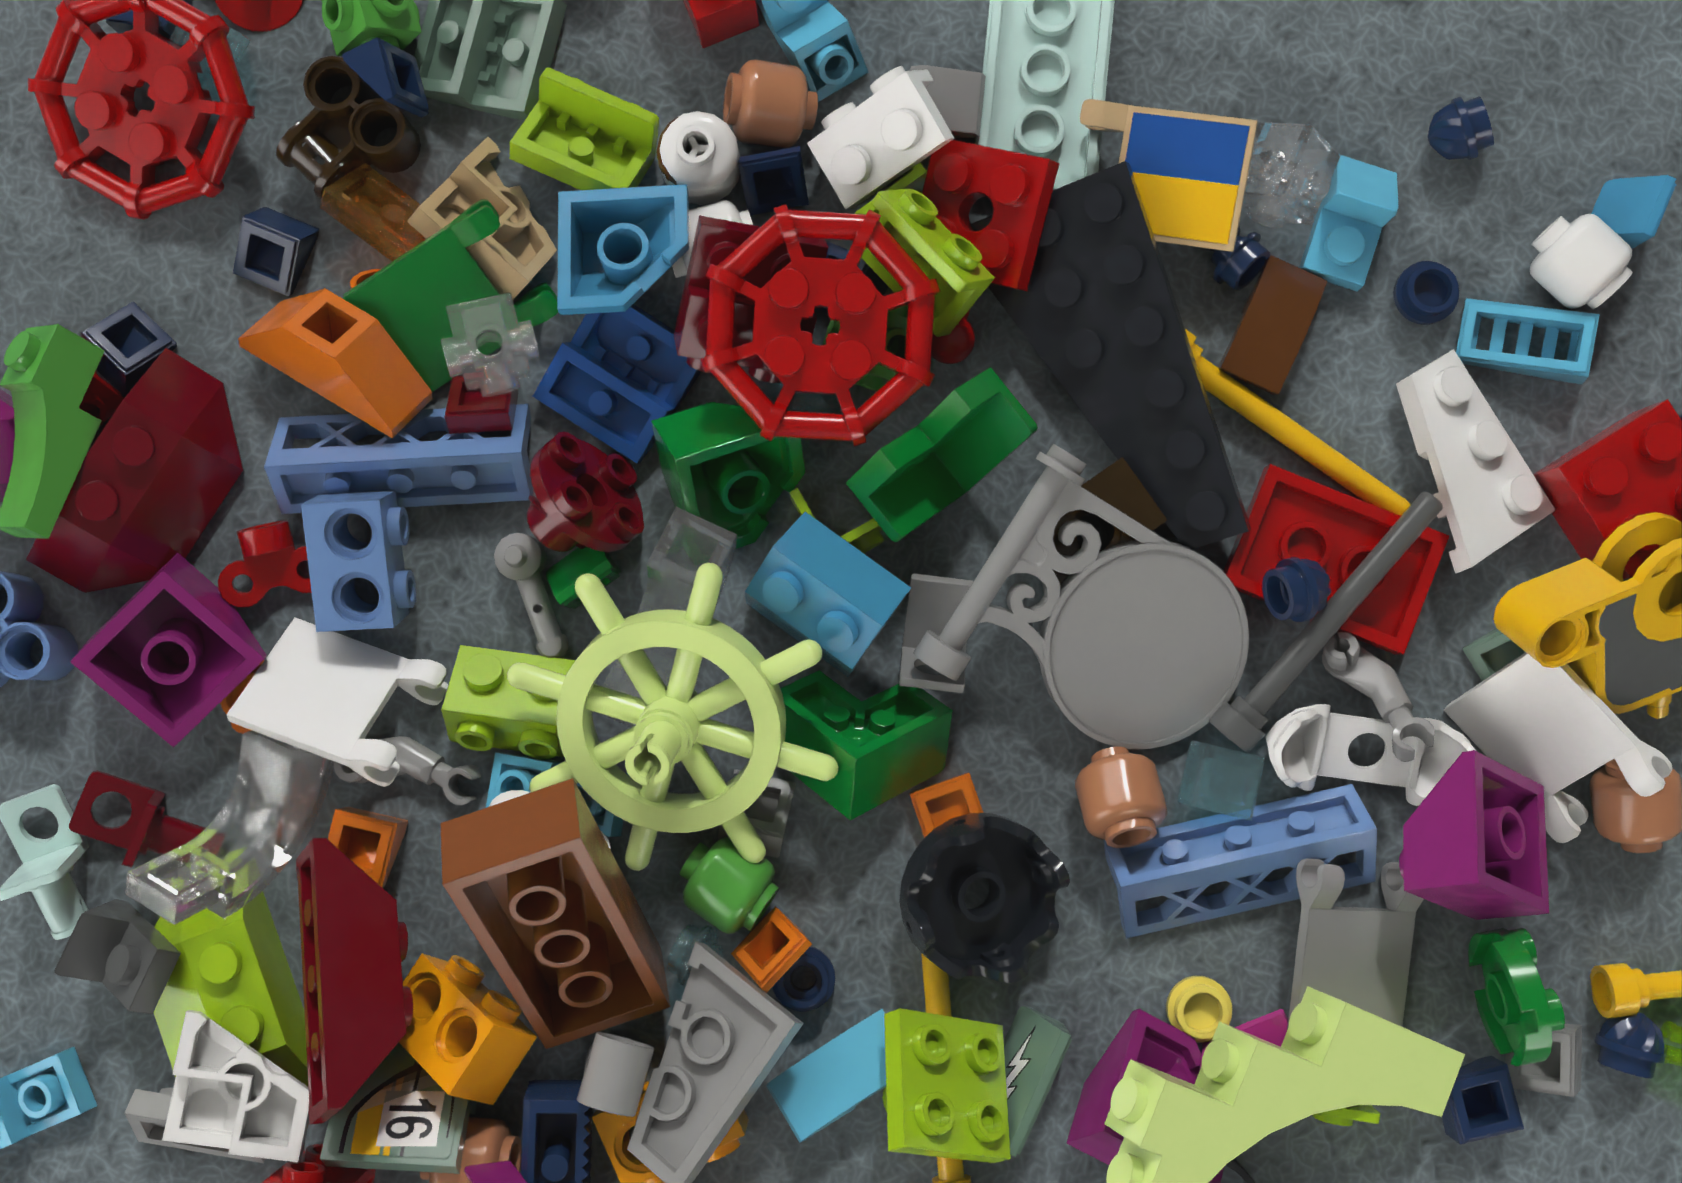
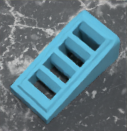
[1456,298,1600,384]

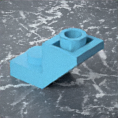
[756,0,869,102]

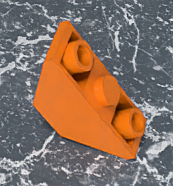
[238,288,433,439]

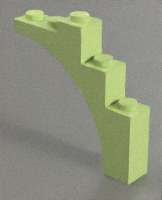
[1104,986,1465,1183]

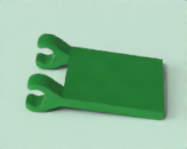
[343,199,558,392]

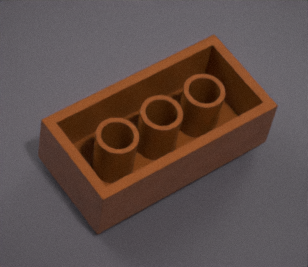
[440,778,671,1049]

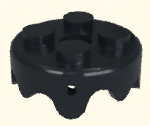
[899,813,1070,983]

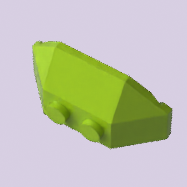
[153,850,308,1086]

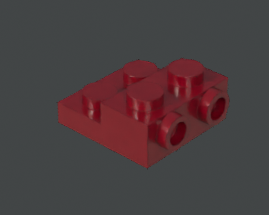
[674,215,829,383]

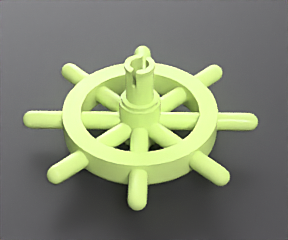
[507,563,838,871]

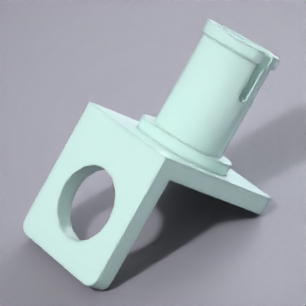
[0,784,89,940]

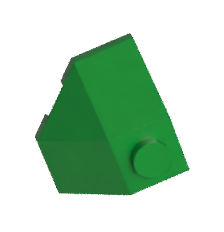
[651,402,805,562]

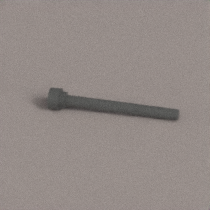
[1209,492,1443,754]

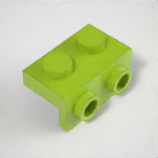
[510,67,659,190]
[862,189,995,337]
[441,645,575,760]

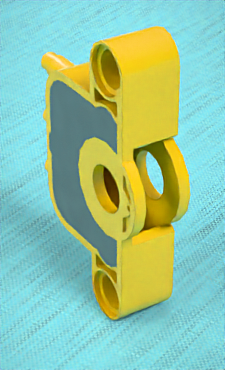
[1493,512,1682,719]

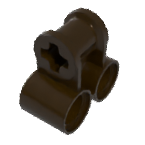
[276,56,421,203]

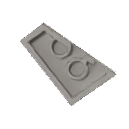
[627,942,804,1183]

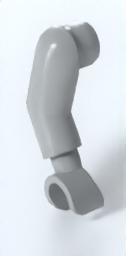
[1322,632,1435,762]
[334,736,481,806]

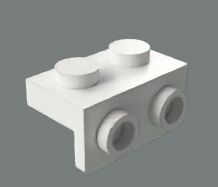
[807,66,954,209]

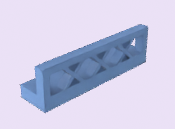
[264,404,534,514]
[1103,784,1377,938]

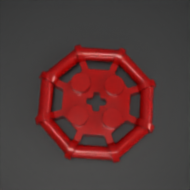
[28,0,255,220]
[700,204,941,447]

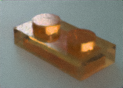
[320,163,426,262]

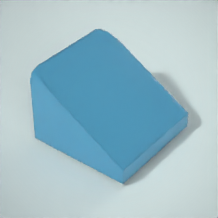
[1591,175,1676,249]

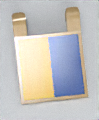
[1080,99,1258,252]

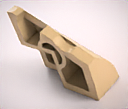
[407,137,557,305]

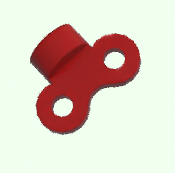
[218,520,312,607]

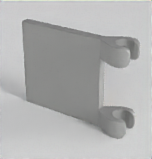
[1287,858,1424,1030]

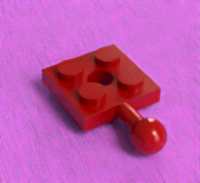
[922,140,1060,364]

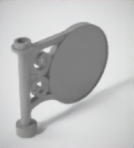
[913,444,1249,749]

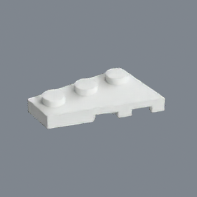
[1396,349,1555,574]

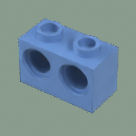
[301,490,416,632]

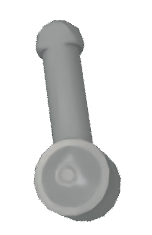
[494,533,568,658]

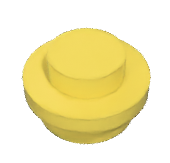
[1166,976,1232,1042]

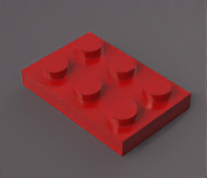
[1223,464,1450,655]

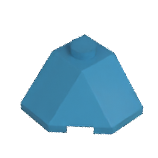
[557,184,689,315]

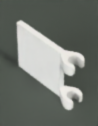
[227,617,448,787]
[1444,652,1673,843]

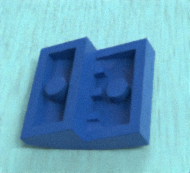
[532,304,701,464]

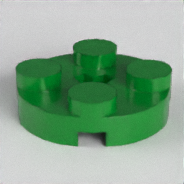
[1468,928,1565,1067]

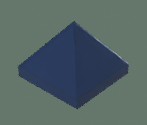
[738,146,809,216]

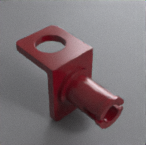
[69,770,221,870]

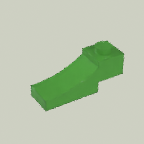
[0,324,105,539]

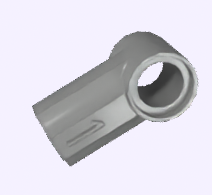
[577,1032,654,1117]

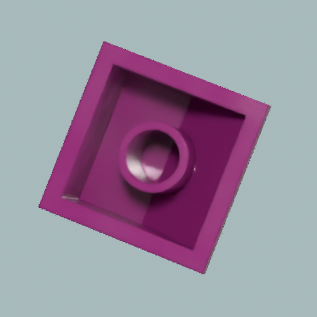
[70,553,267,748]
[1399,750,1549,920]

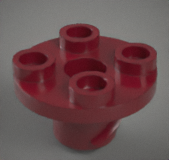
[527,431,644,552]

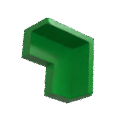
[846,367,1038,542]
[780,670,953,821]

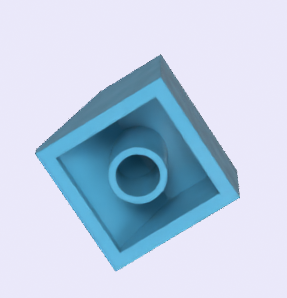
[745,512,911,677]

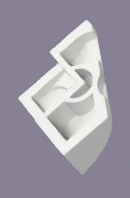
[162,1010,309,1162]

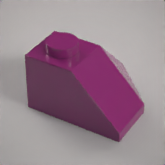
[1066,1009,1225,1183]

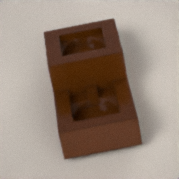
[1218,255,1327,395]

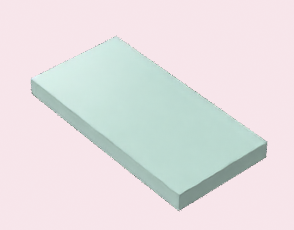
[975,0,1115,190]

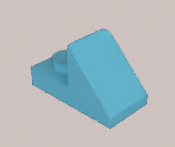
[1299,154,1399,292]

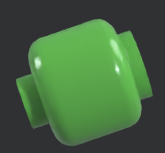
[679,836,779,934]

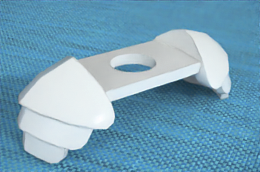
[1265,704,1476,806]

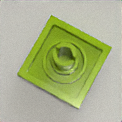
[882,1008,1011,1163]

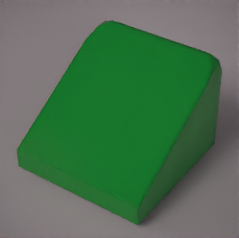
[546,547,621,609]

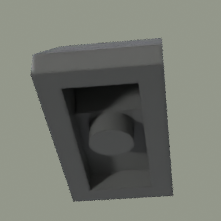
[54,899,181,1014]

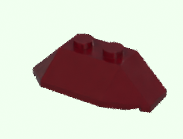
[26,348,244,593]
[296,838,413,1125]

